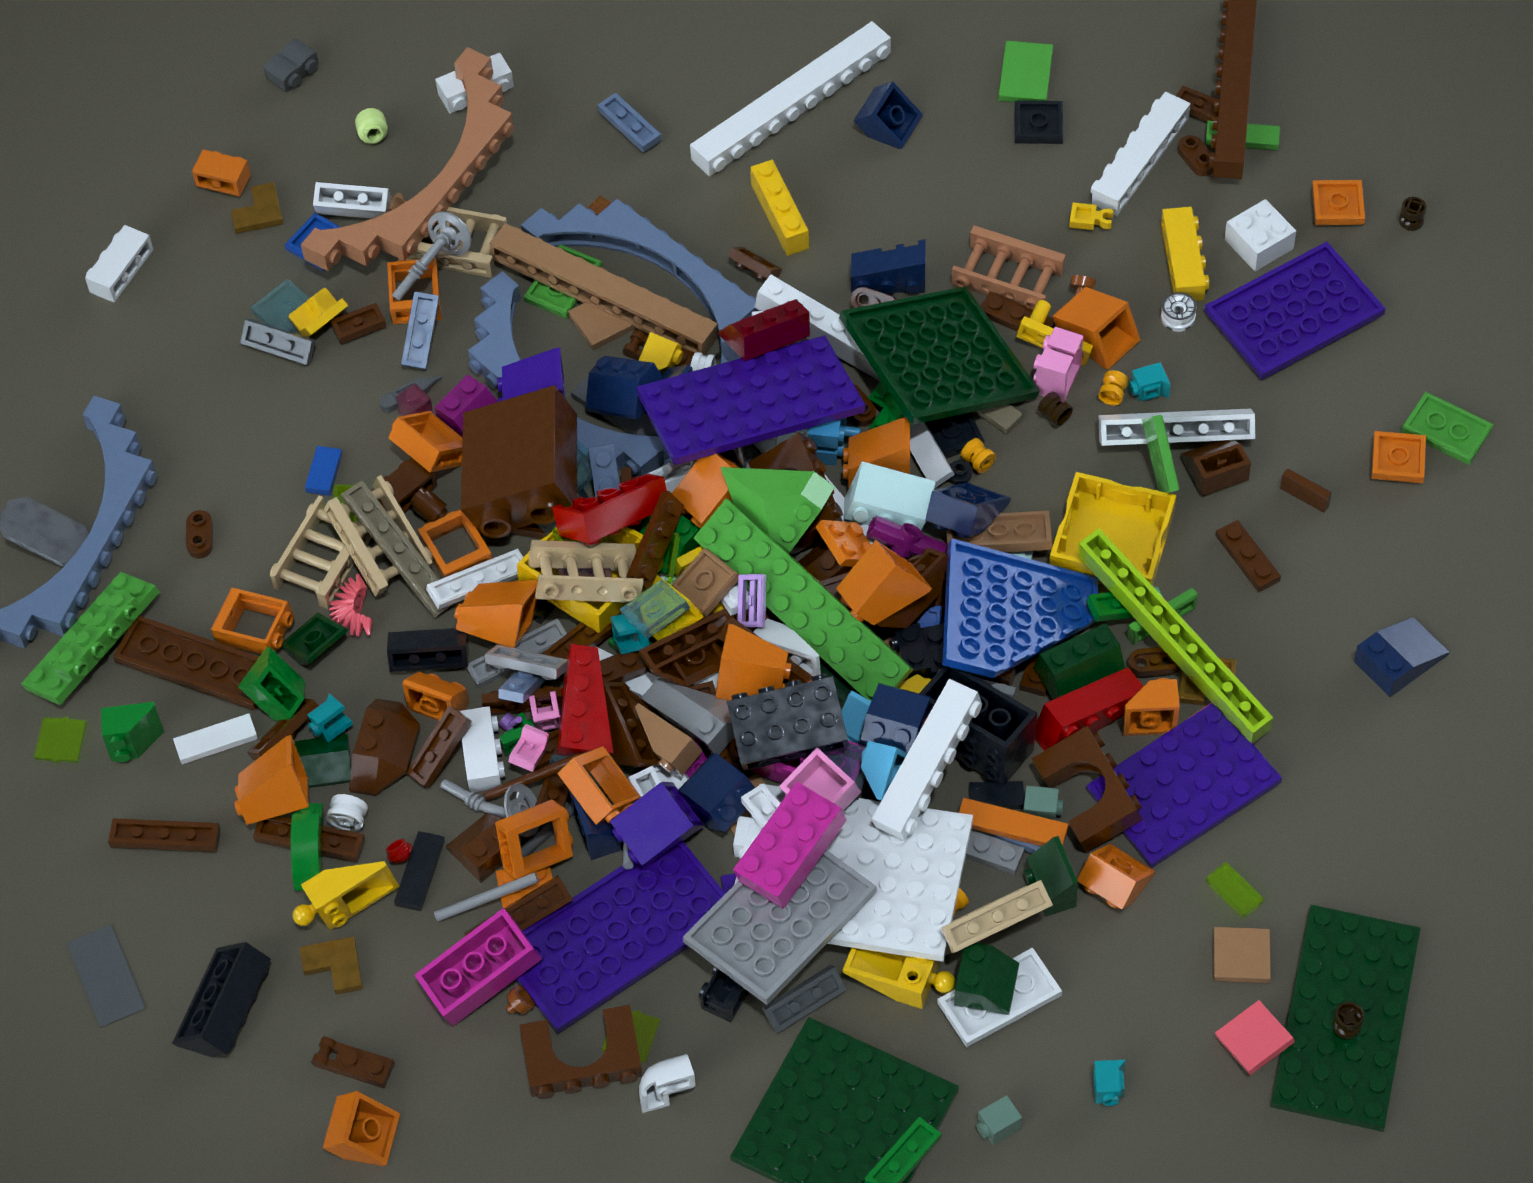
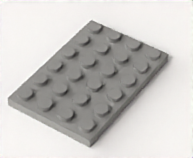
[683,850,877,1005]

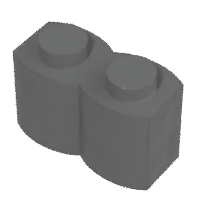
[263,39,319,92]

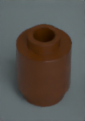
[409,487,448,522]

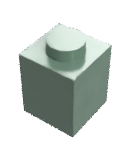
[1024,786,1063,821]
[976,1095,1022,1145]

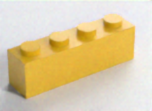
[750,159,809,256]
[1161,207,1209,301]

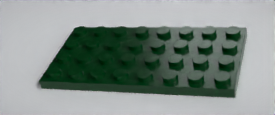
[1271,905,1421,1132]

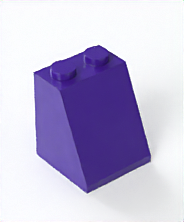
[497,348,565,402]
[610,782,705,865]

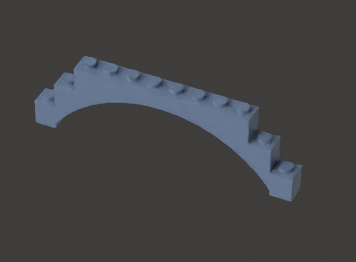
[521,199,760,364]
[468,271,672,477]
[0,396,157,649]

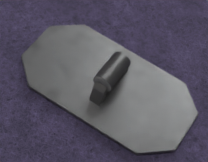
[0,496,89,567]

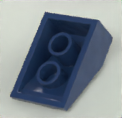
[925,482,1011,538]
[1354,617,1449,697]

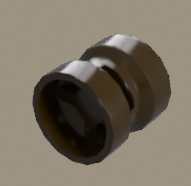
[1399,197,1427,231]
[1038,392,1073,427]
[1333,1002,1364,1039]

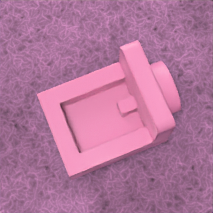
[508,724,549,772]

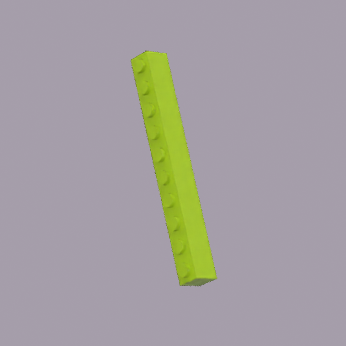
[1078,528,1273,743]

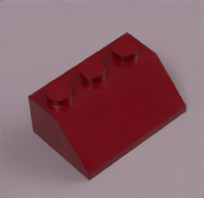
[719,299,810,361]

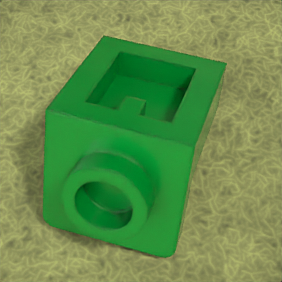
[499,712,535,757]

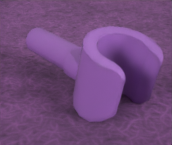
[498,713,522,731]

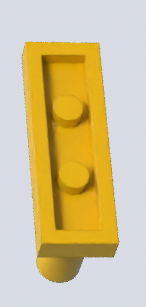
[1016,300,1093,366]

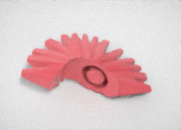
[329,573,373,637]

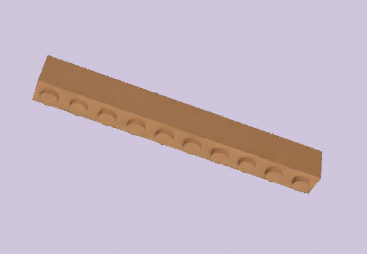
[489,223,718,355]

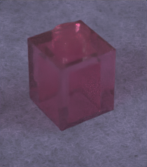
[396,383,434,416]

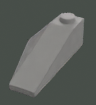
[641,679,734,755]

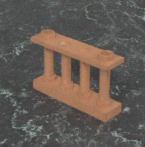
[952,225,1066,310]

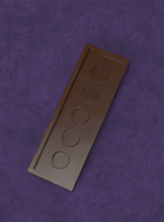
[113,616,259,710]

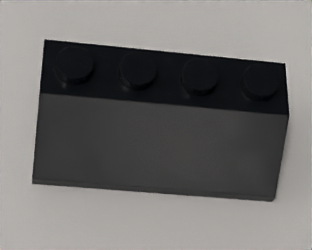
[172,942,271,1057]

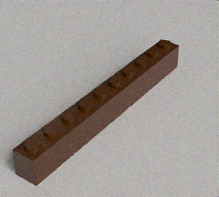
[1209,0,1257,179]

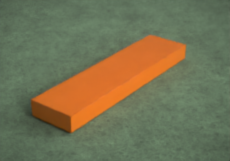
[959,798,1069,846]

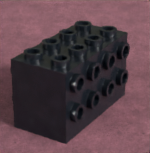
[919,666,1037,786]
[727,674,850,771]

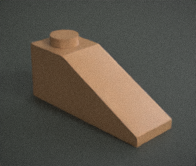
[635,703,702,776]

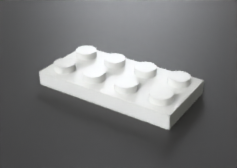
[937,948,1062,1048]

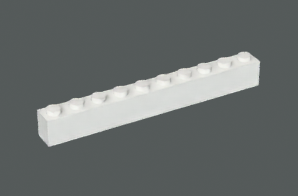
[690,21,891,177]

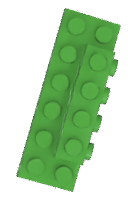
[21,572,159,705]

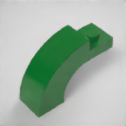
[291,803,324,891]

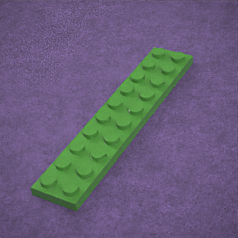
[693,498,913,701]

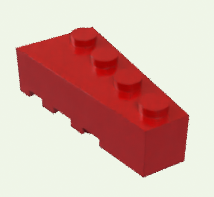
[552,473,667,545]
[556,644,614,757]
[1035,667,1144,751]

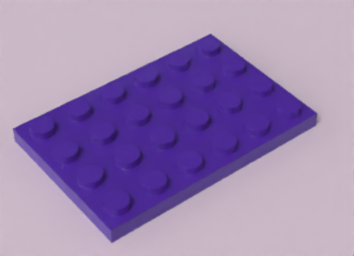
[1204,241,1386,380]
[1086,703,1282,869]

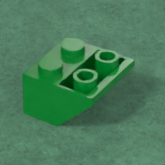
[238,646,305,721]

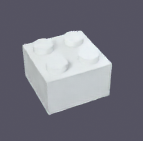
[1224,199,1296,272]

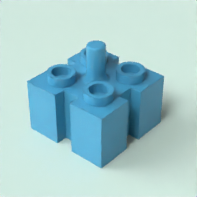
[808,417,861,466]

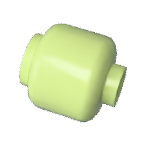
[355,108,388,144]

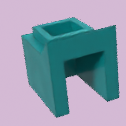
[1128,362,1171,401]
[610,612,649,655]
[308,693,353,742]
[1093,1060,1126,1106]

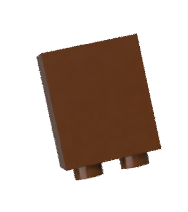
[461,385,577,538]

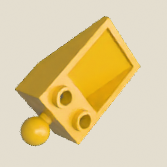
[293,861,400,930]
[843,948,956,1009]

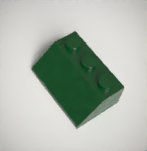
[1033,623,1125,700]

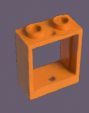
[387,258,442,325]
[388,411,463,472]
[418,509,492,578]
[211,588,294,655]
[557,746,641,825]
[495,800,573,879]

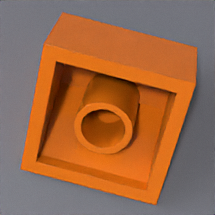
[402,672,469,721]
[1123,678,1180,736]
[1077,843,1156,909]
[323,1091,400,1166]

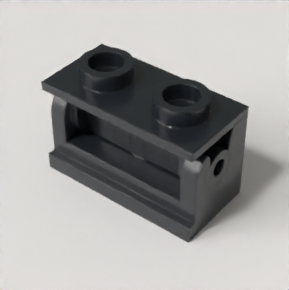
[699,966,749,1023]

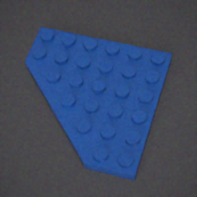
[942,538,1098,678]

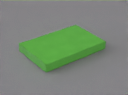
[999,41,1053,102]
[524,244,603,319]
[1401,392,1494,465]
[1142,414,1179,493]

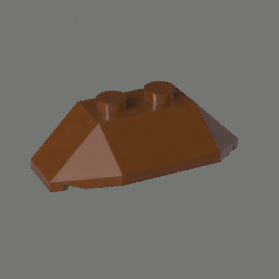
[864,548,948,628]
[639,608,734,687]
[603,682,661,767]
[349,699,420,796]

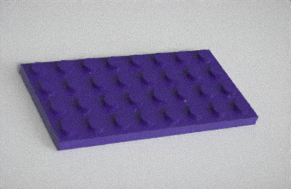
[637,335,866,465]
[516,841,726,1034]

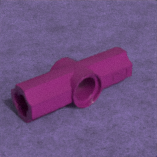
[867,515,946,558]

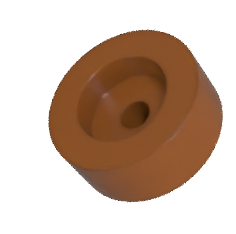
[1070,275,1096,295]
[506,985,535,1014]

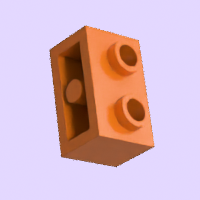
[192,149,251,197]

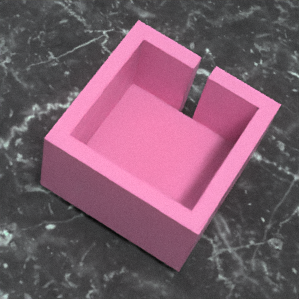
[1033,327,1083,402]
[779,748,861,811]

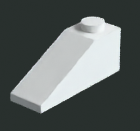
[753,619,821,676]

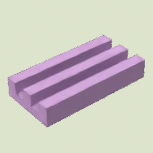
[737,574,767,628]

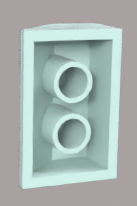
[844,462,935,530]

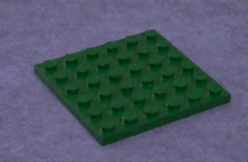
[839,286,1040,425]
[730,1017,959,1183]

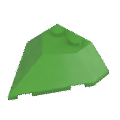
[720,467,835,554]

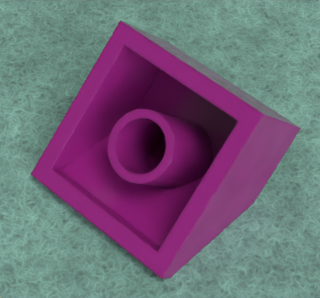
[434,374,498,438]

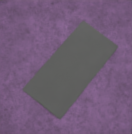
[67,925,145,1027]

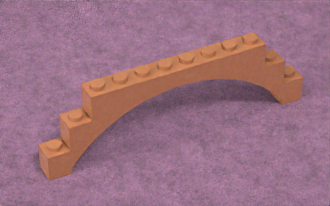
[301,47,514,271]

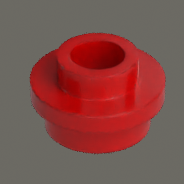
[386,839,412,863]

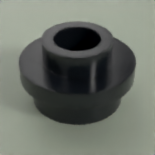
[949,460,973,485]

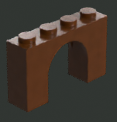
[748,433,843,555]
[1031,726,1143,852]
[520,1005,643,1098]

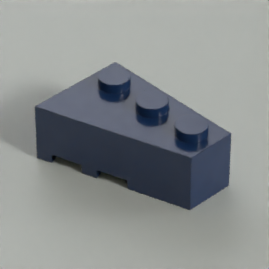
[851,239,926,294]

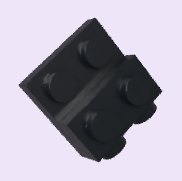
[890,623,944,680]

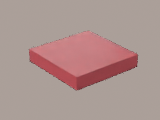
[1215,1000,1295,1075]

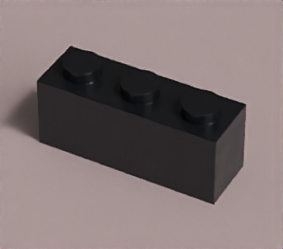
[387,628,469,672]

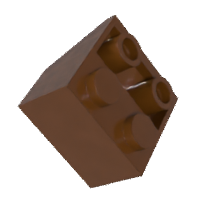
[1181,440,1251,496]

